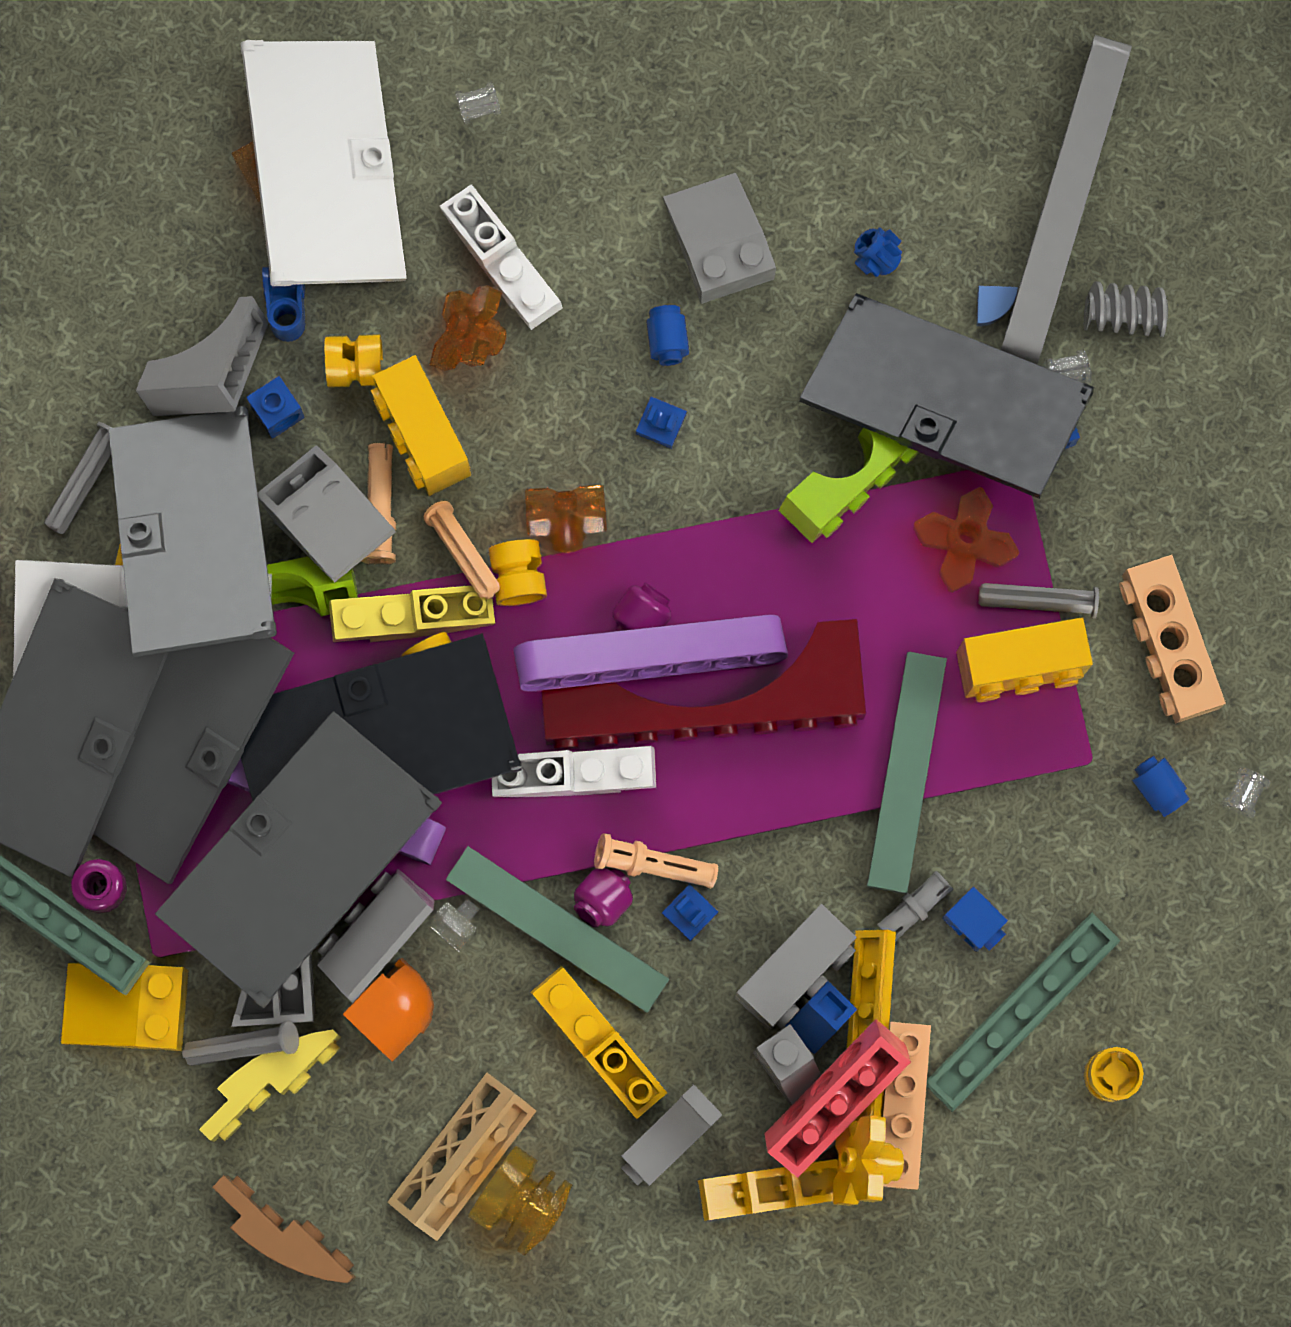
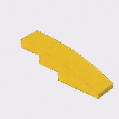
[698,1159,838,1221]

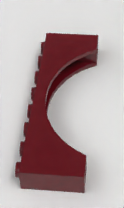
[541,619,866,750]

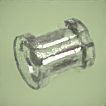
[455,81,501,125]
[1044,349,1092,384]
[1221,767,1271,819]

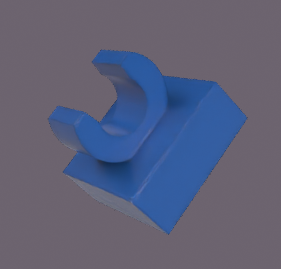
[636,397,687,449]
[662,884,718,941]

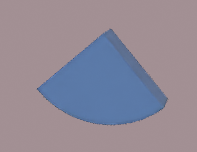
[977,286,1018,326]

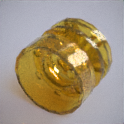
[468,1146,574,1256]

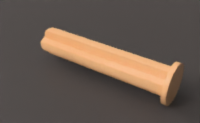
[424,501,500,599]

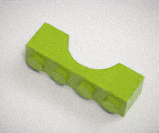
[778,428,919,543]
[267,557,358,616]

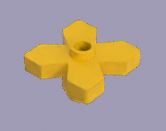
[833,1115,904,1206]

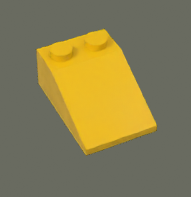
[61,963,189,1051]

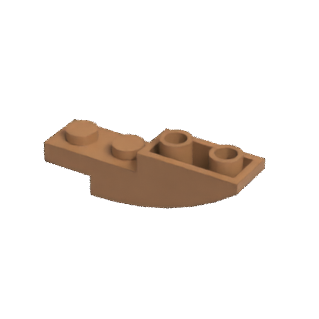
[212,1175,356,1283]

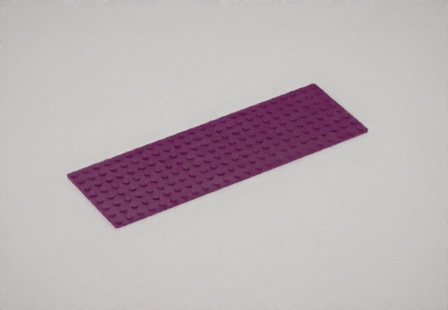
[135,470,1093,958]

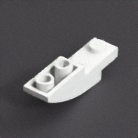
[440,184,563,330]
[492,746,656,797]

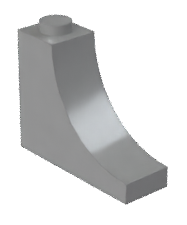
[136,296,269,416]
[753,1024,835,1152]
[621,1085,722,1186]

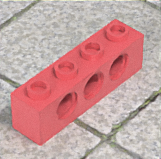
[764,1019,911,1178]

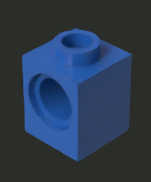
[246,376,305,439]
[942,886,1008,952]
[785,981,857,1054]

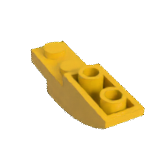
[531,966,667,1119]

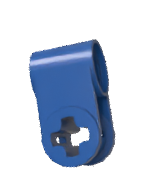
[262,267,305,342]

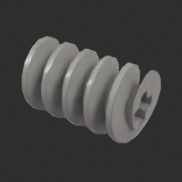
[1083,282,1168,337]

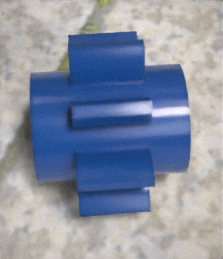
[854,227,902,277]

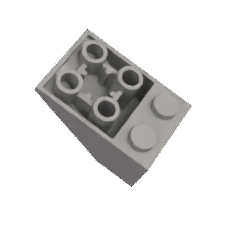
[258,445,396,583]

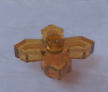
[430,285,506,371]
[525,485,607,553]
[913,487,1019,593]

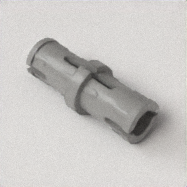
[877,871,953,942]

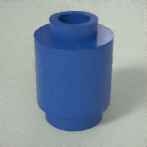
[646,305,689,366]
[1132,756,1190,817]

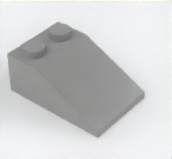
[663,173,776,304]

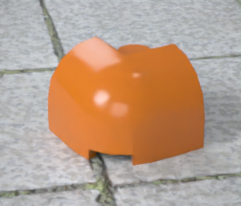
[343,958,434,1062]

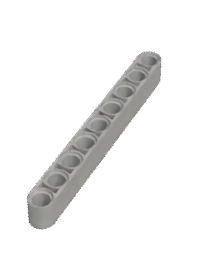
[1000,35,1132,364]

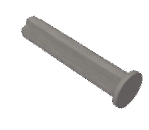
[44,422,112,534]
[978,583,1099,619]
[182,1021,299,1066]

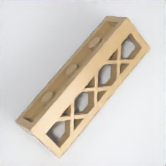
[387,1073,536,1241]

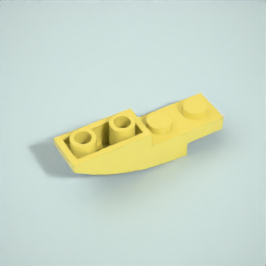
[329,586,495,642]
[199,1029,341,1142]

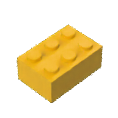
[370,355,471,496]
[956,617,1093,702]

